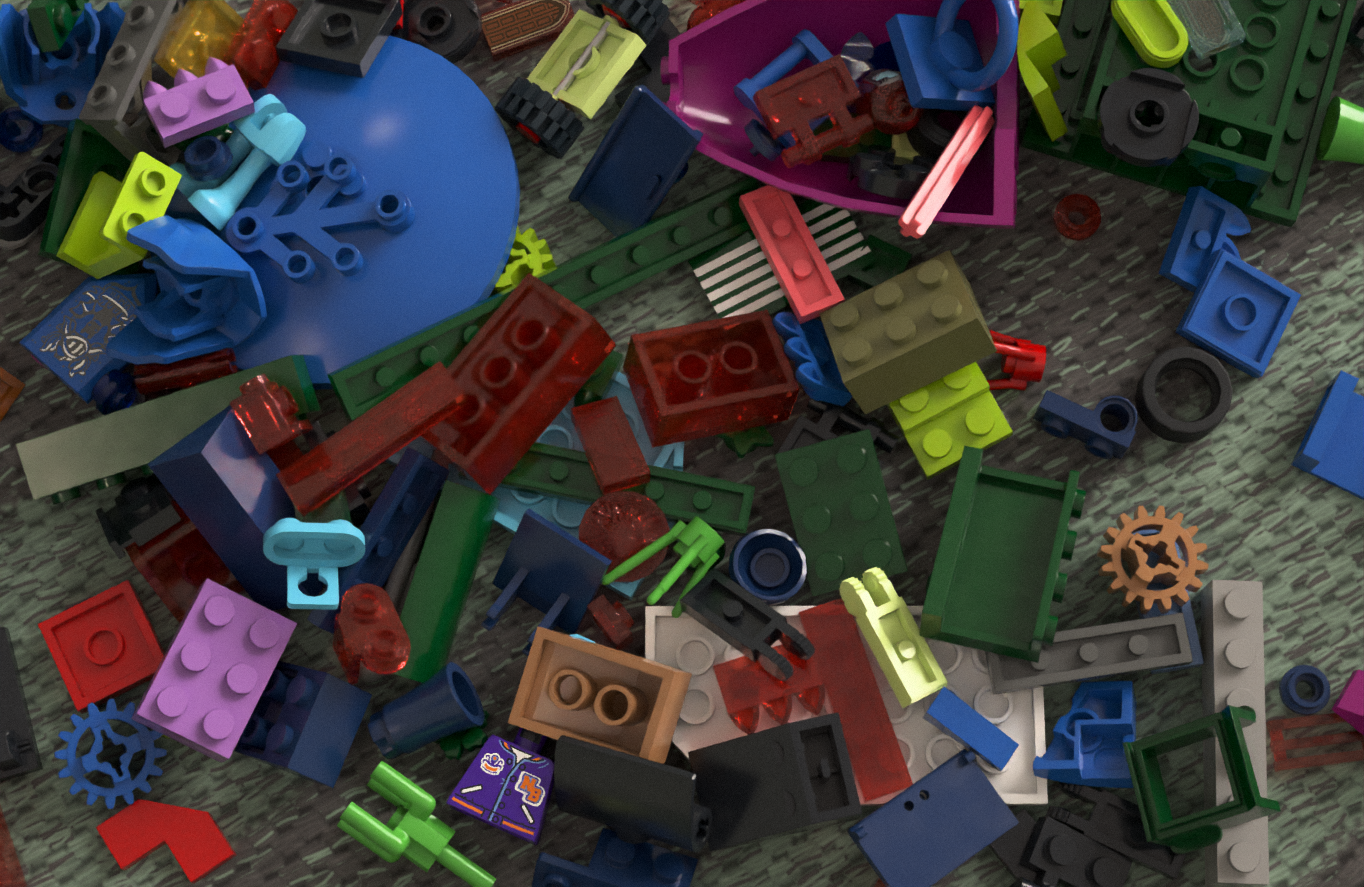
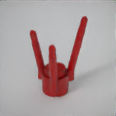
[987,330,1046,391]

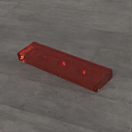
[276,361,469,516]
[798,598,913,803]

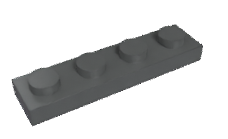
[985,613,1193,695]

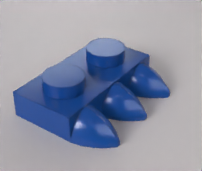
[1158,186,1251,292]
[772,312,853,406]

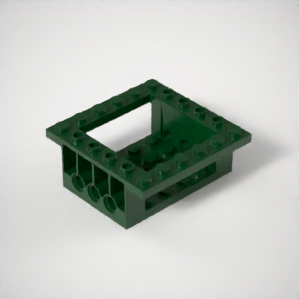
[1021,0,1357,228]

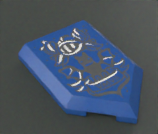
[19,273,157,404]

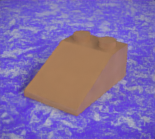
[508,626,692,764]

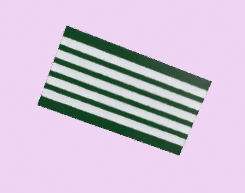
[688,199,877,336]

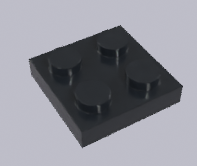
[275,0,403,78]

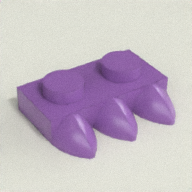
[143,57,255,148]

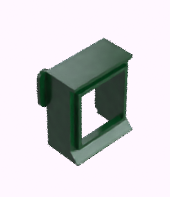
[1122,705,1281,854]

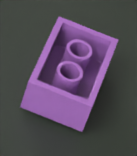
[131,578,297,763]

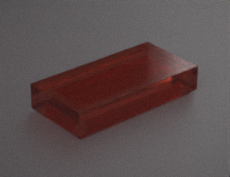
[571,396,651,495]

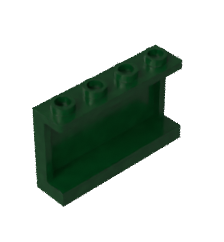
[920,445,1086,663]

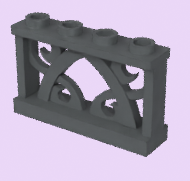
[79,0,251,167]

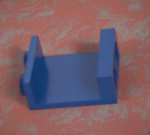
[1291,370,1364,500]

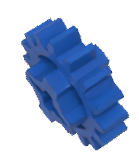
[54,699,167,809]

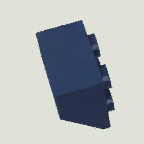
[234,661,372,788]

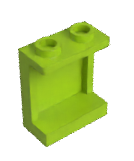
[56,152,182,279]

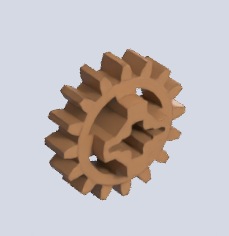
[1097,505,1209,614]

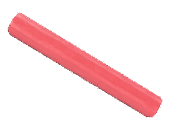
[898,105,995,239]

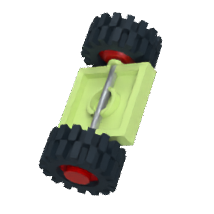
[494,0,670,159]

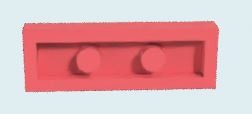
[739,185,845,324]

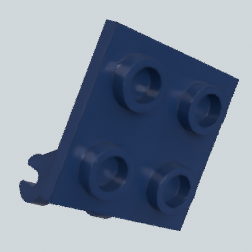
[481,509,612,656]

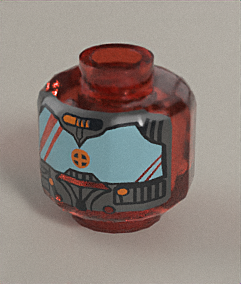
[854,68,924,135]

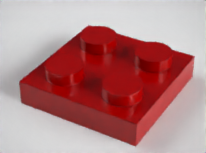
[38,580,165,714]

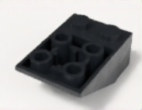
[688,712,862,852]

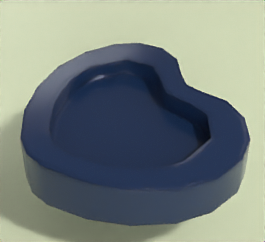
[744,119,785,161]

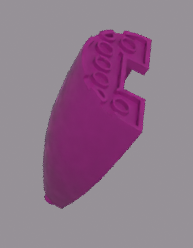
[661,0,1020,229]

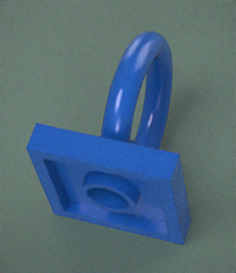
[885,0,1019,111]

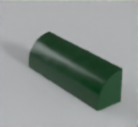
[382,480,501,683]

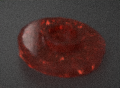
[579,491,670,582]

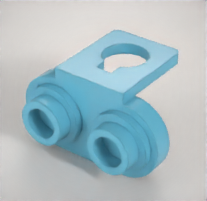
[263,518,365,610]

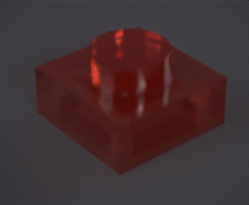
[587,594,635,651]

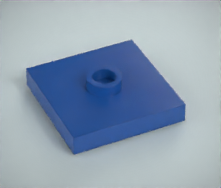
[1175,248,1301,378]

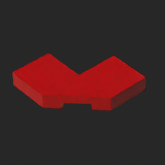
[96,799,237,884]

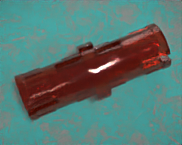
[134,347,238,395]

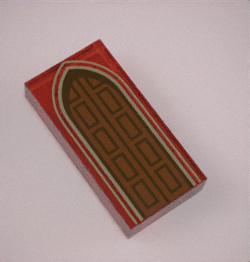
[481,0,575,62]

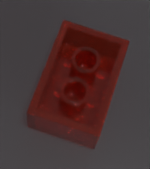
[623,310,800,448]

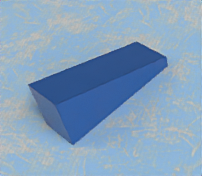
[923,686,1019,771]

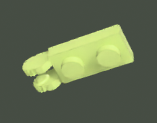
[839,567,948,708]

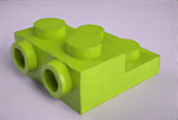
[886,362,1013,480]

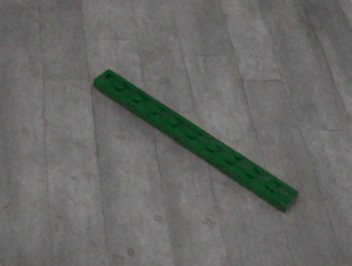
[327,176,759,421]

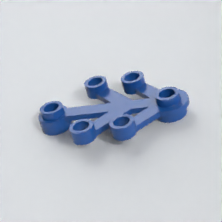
[226,153,415,284]

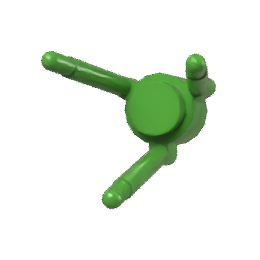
[601,516,725,618]

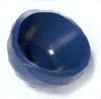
[728,529,807,606]

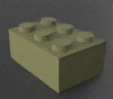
[820,250,997,414]

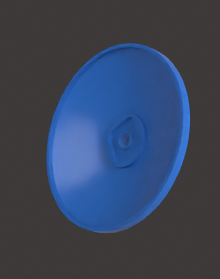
[150,36,520,390]

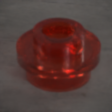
[1053,194,1101,241]

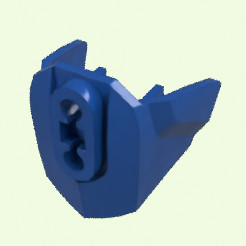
[0,2,126,128]
[105,215,268,365]

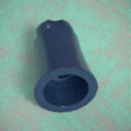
[368,662,484,760]

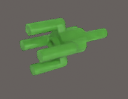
[337,761,496,887]

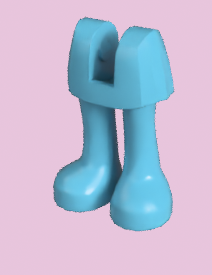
[169,94,306,231]

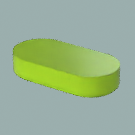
[1111,0,1189,68]

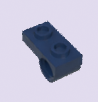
[1033,390,1138,459]

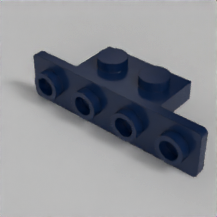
[532,828,698,887]

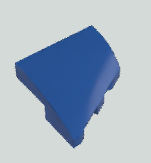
[1033,681,1137,788]

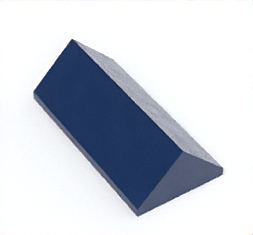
[148,405,324,611]

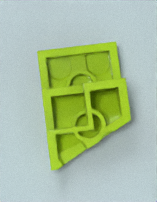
[1017,0,1068,142]

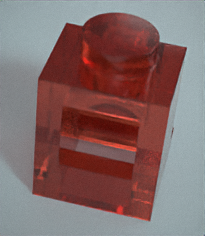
[229,373,313,455]

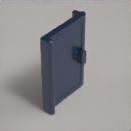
[568,85,703,237]
[847,749,1019,887]

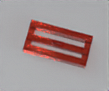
[1266,713,1364,772]

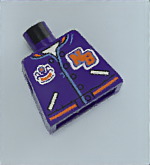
[446,727,555,846]

